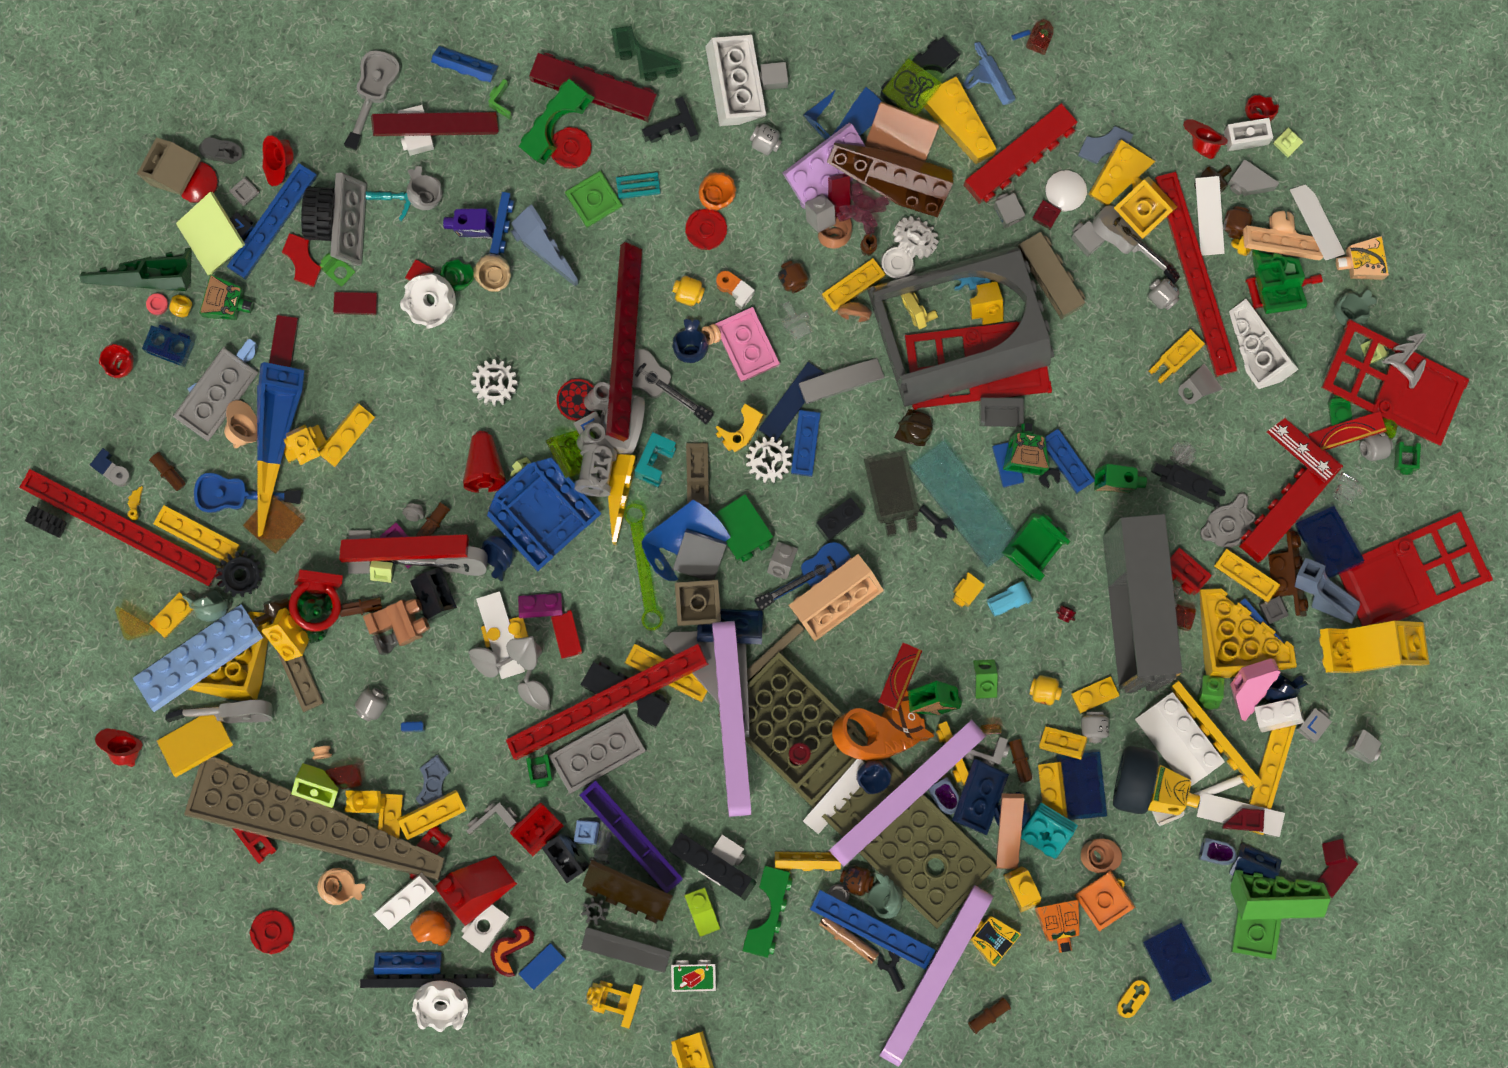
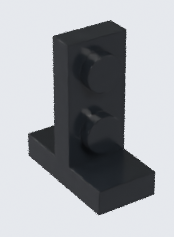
[642,96,698,143]

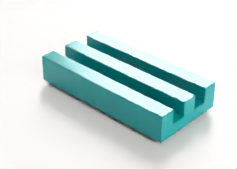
[616,172,660,199]

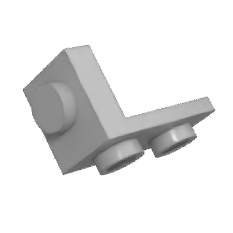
[963,737,1010,767]
[466,802,517,835]

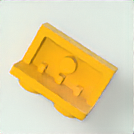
[262,608,310,661]
[671,1031,714,1068]

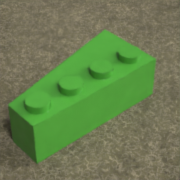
[1230,870,1331,920]

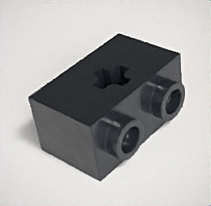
[816,497,864,543]
[410,568,457,620]
[542,830,589,883]

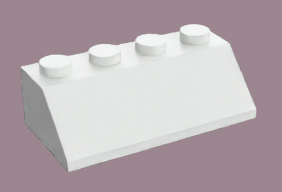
[705,35,766,126]
[1135,692,1225,786]

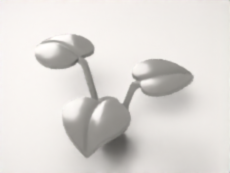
[468,636,551,710]

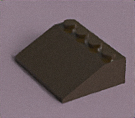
[582,860,673,924]

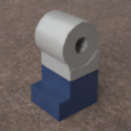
[90,448,131,487]

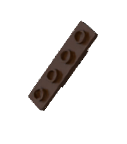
[1268,530,1309,617]

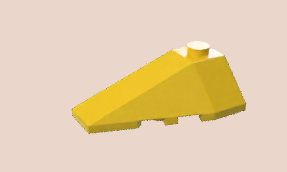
[608,454,636,545]

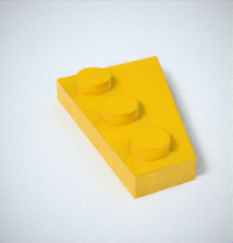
[1088,140,1156,205]

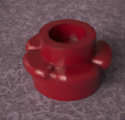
[1056,605,1076,623]

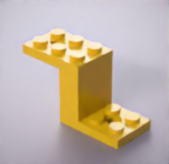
[1319,621,1430,673]

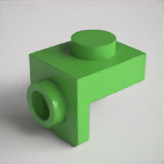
[1197,675,1224,709]

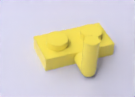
[901,292,938,330]

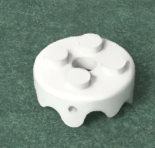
[400,273,456,329]
[412,981,469,1032]

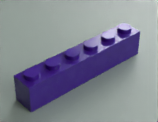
[579,781,683,893]

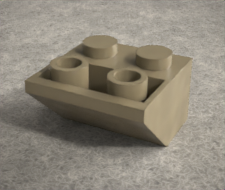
[137,137,201,195]

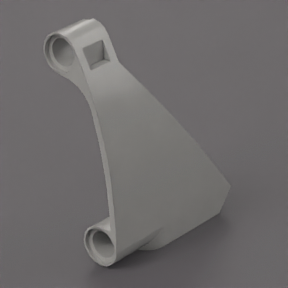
[663,631,749,737]

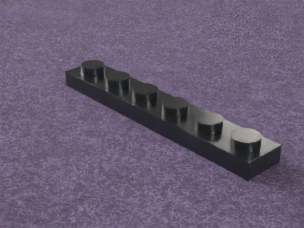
[360,974,494,988]

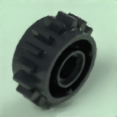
[214,549,263,597]

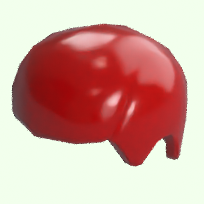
[1245,95,1279,122]
[99,344,134,379]

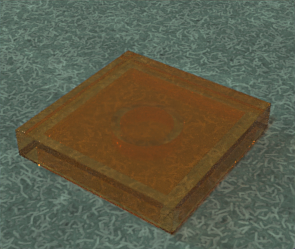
[243,494,305,554]

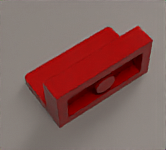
[551,610,582,659]

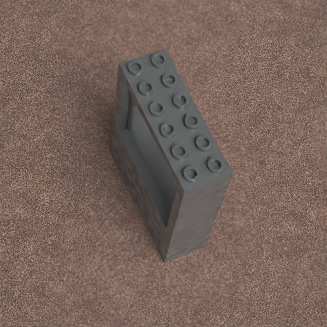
[1103,514,1183,693]

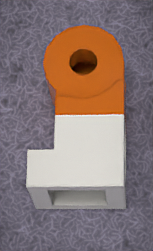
[716,271,755,310]

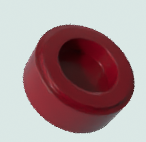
[789,743,811,765]

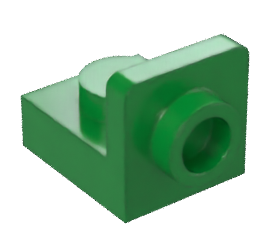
[1328,395,1353,426]

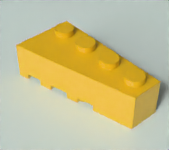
[918,76,996,164]

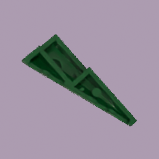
[79,248,192,291]

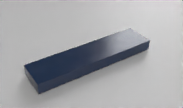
[758,362,825,443]

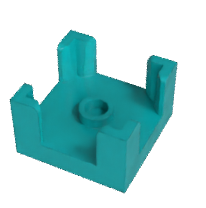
[635,432,676,488]

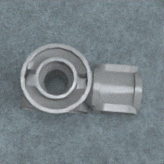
[574,382,645,497]

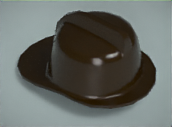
[894,409,933,446]

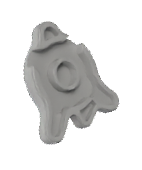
[1200,493,1256,548]

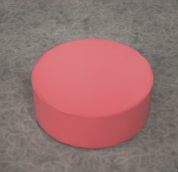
[146,293,168,315]

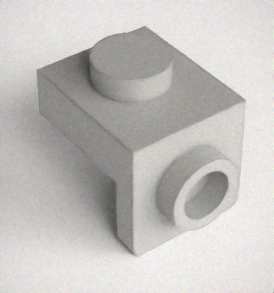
[767,542,798,580]

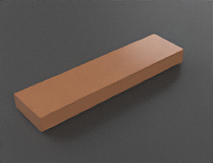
[996,793,1024,869]

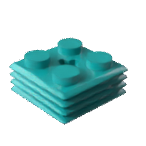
[1021,803,1078,859]

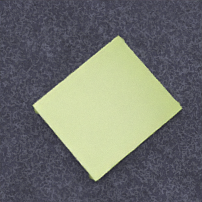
[176,192,245,276]

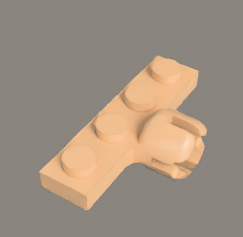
[1243,211,1323,260]

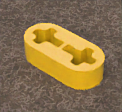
[1116,980,1150,1018]

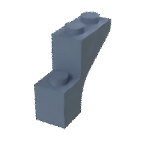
[1295,558,1360,624]

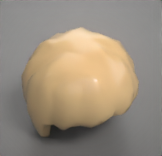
[474,253,511,292]

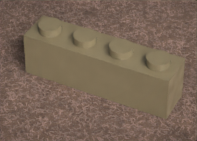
[1018,232,1085,320]

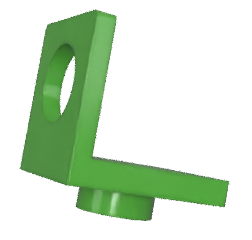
[488,79,512,120]
[320,253,355,287]
[973,659,998,699]

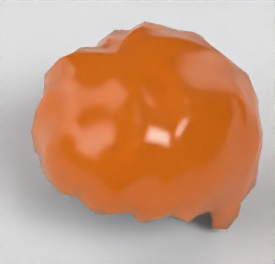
[698,172,736,211]
[410,910,451,946]

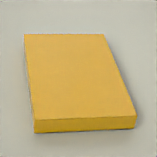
[157,715,233,778]

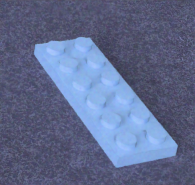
[133,604,263,712]

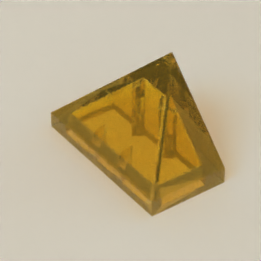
[115,606,157,640]

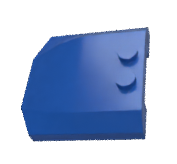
[487,458,601,572]

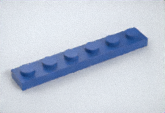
[227,163,317,280]
[809,889,935,970]

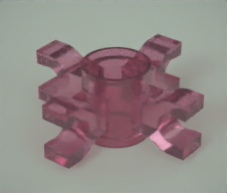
[837,183,889,235]

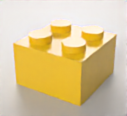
[1114,176,1177,239]

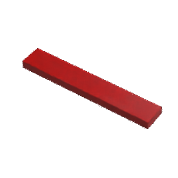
[339,534,469,562]

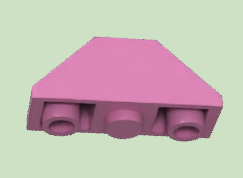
[1230,659,1280,721]

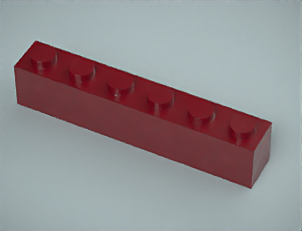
[529,53,657,123]

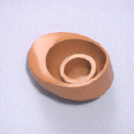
[818,215,852,249]
[838,302,872,322]
[1081,839,1122,873]

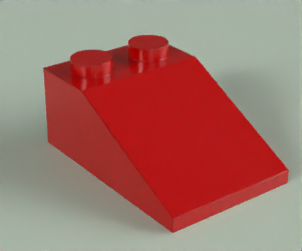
[435,856,517,926]

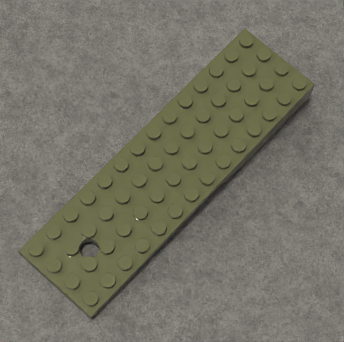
[718,652,997,929]

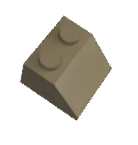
[675,580,721,626]

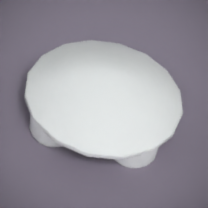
[1045,170,1087,212]

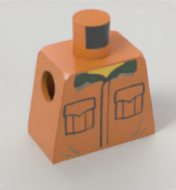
[1035,900,1079,953]

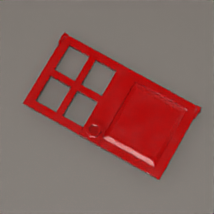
[1321,319,1469,446]
[904,321,1052,410]
[1335,512,1493,627]

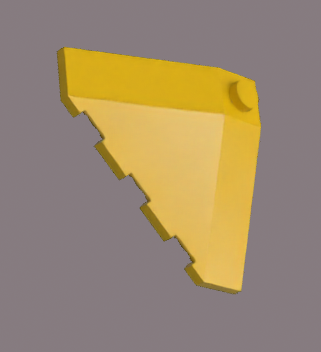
[1200,588,1297,678]
[188,612,269,701]

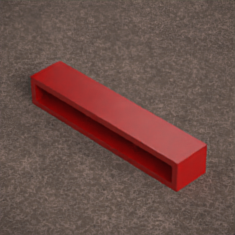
[963,103,1078,204]
[1239,450,1343,563]

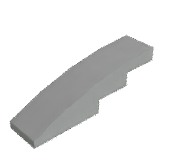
[799,358,885,405]

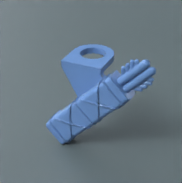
[963,42,1016,105]

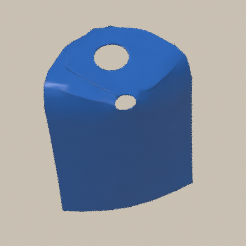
[803,87,882,140]
[642,500,730,581]

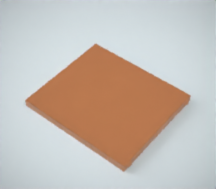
[865,102,939,161]

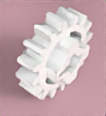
[893,216,939,259]
[471,359,518,407]
[746,437,792,483]

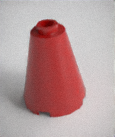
[463,431,506,493]

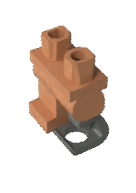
[363,599,430,655]

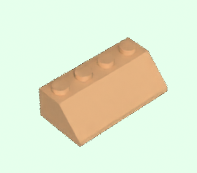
[789,554,884,641]

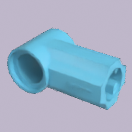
[986,581,1033,617]

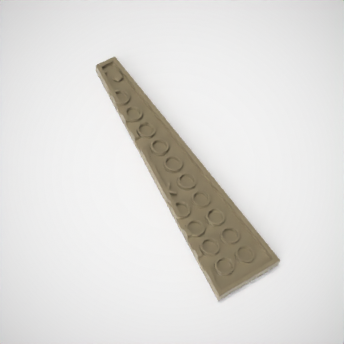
[184,756,445,881]

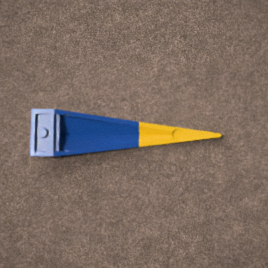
[257,362,304,537]

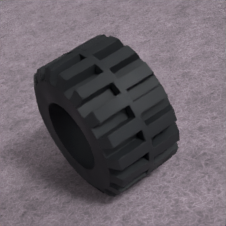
[301,186,335,241]

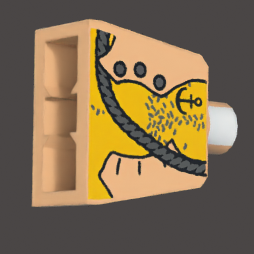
[1336,236,1389,280]

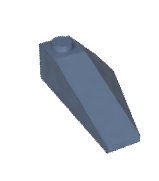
[510,204,578,286]

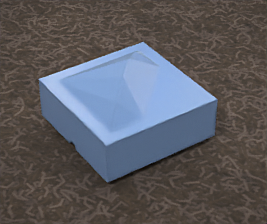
[237,339,258,363]
[574,820,600,845]

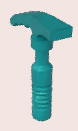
[366,191,411,221]

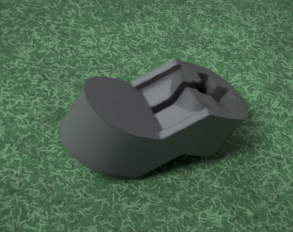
[199,137,242,164]

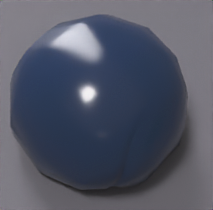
[856,760,891,794]

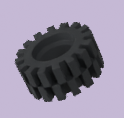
[25,505,68,538]

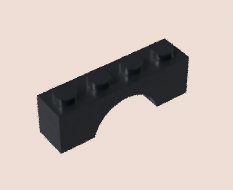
[880,37,960,109]
[580,661,669,728]
[669,833,757,901]

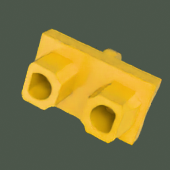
[345,790,385,813]

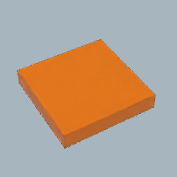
[1074,871,1136,931]

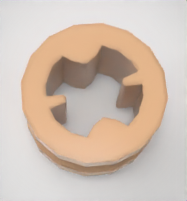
[701,324,721,345]
[311,746,332,760]

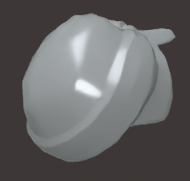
[407,166,442,210]

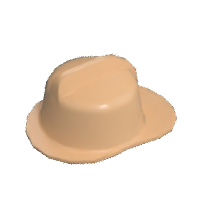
[224,400,257,449]

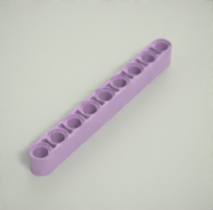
[712,621,751,817]
[829,720,986,867]
[879,885,994,1067]

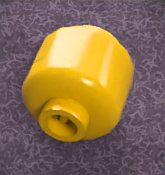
[672,276,705,307]
[1029,675,1063,706]

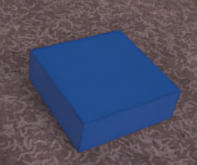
[401,721,425,733]

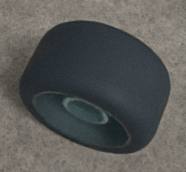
[1113,746,1159,814]

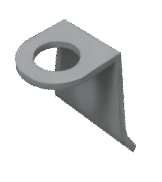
[1178,363,1229,404]

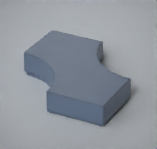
[1078,126,1133,164]
[416,755,450,807]

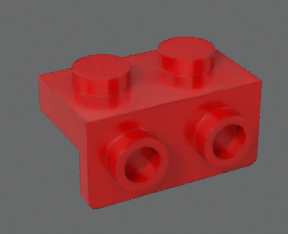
[1170,547,1212,596]
[510,803,564,857]

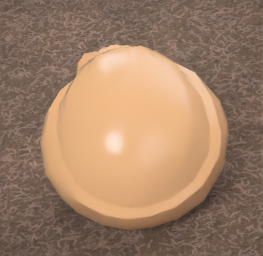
[317,868,365,905]

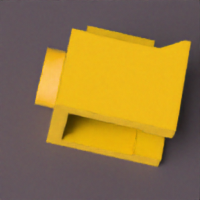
[952,572,985,607]

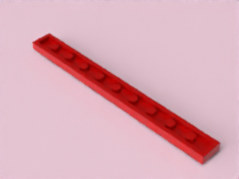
[1155,172,1237,377]
[19,469,218,587]
[506,644,709,760]

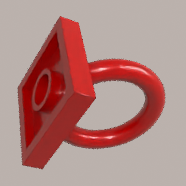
[289,569,343,632]

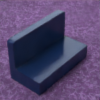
[1229,843,1282,879]

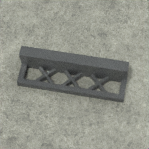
[581,927,671,973]

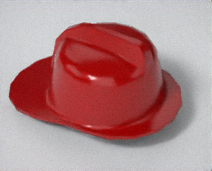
[1183,119,1228,159]
[262,135,294,186]
[95,728,143,767]

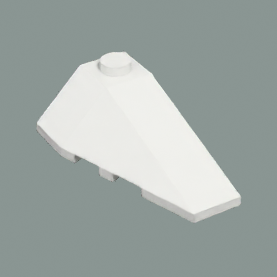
[1229,299,1298,389]

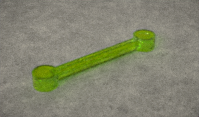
[624,504,663,631]

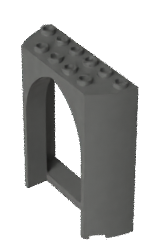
[867,246,1054,407]

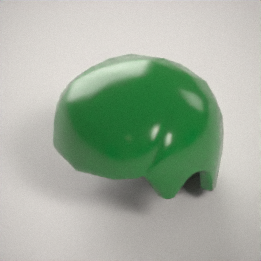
[440,259,474,291]

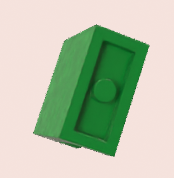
[714,494,773,563]
[1002,513,1071,582]

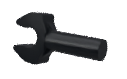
[1038,468,1060,489]
[918,505,955,539]
[877,951,905,992]

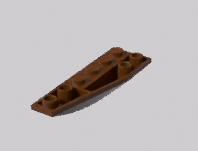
[827,143,953,218]

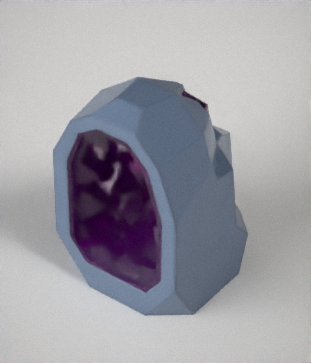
[928,777,959,815]
[1199,838,1237,865]

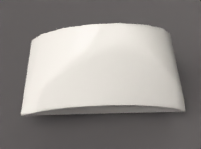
[881,247,915,279]

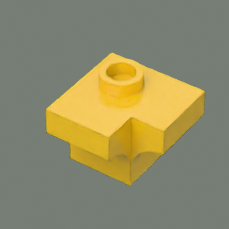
[970,282,1003,325]

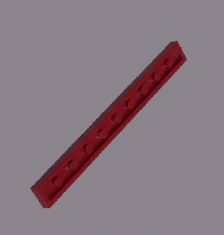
[606,242,642,442]

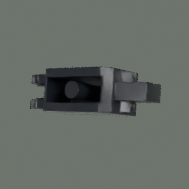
[1151,463,1226,508]

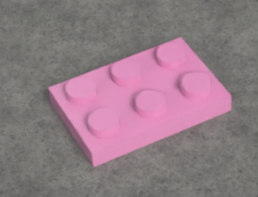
[715,307,780,383]

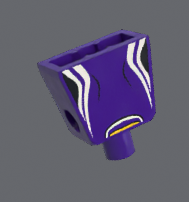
[443,209,495,239]

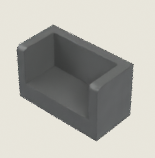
[979,398,1024,427]

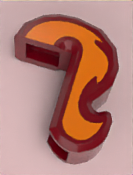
[490,926,535,977]

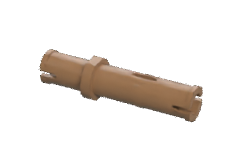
[818,917,879,964]

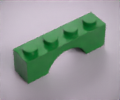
[518,79,595,165]
[742,866,793,958]

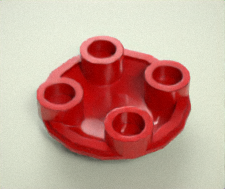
[181,162,218,203]

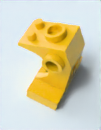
[716,404,766,452]
[283,425,326,465]
[587,980,642,1029]

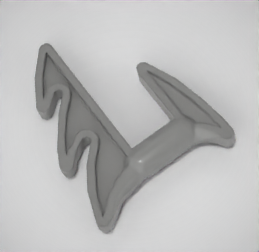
[1382,333,1426,388]

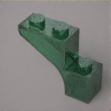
[611,26,681,81]

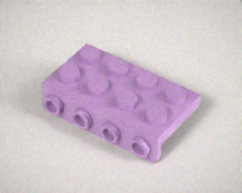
[783,123,866,209]

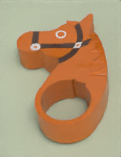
[832,690,934,760]

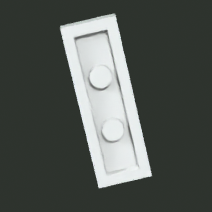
[373,873,436,930]

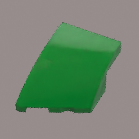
[1252,249,1308,314]

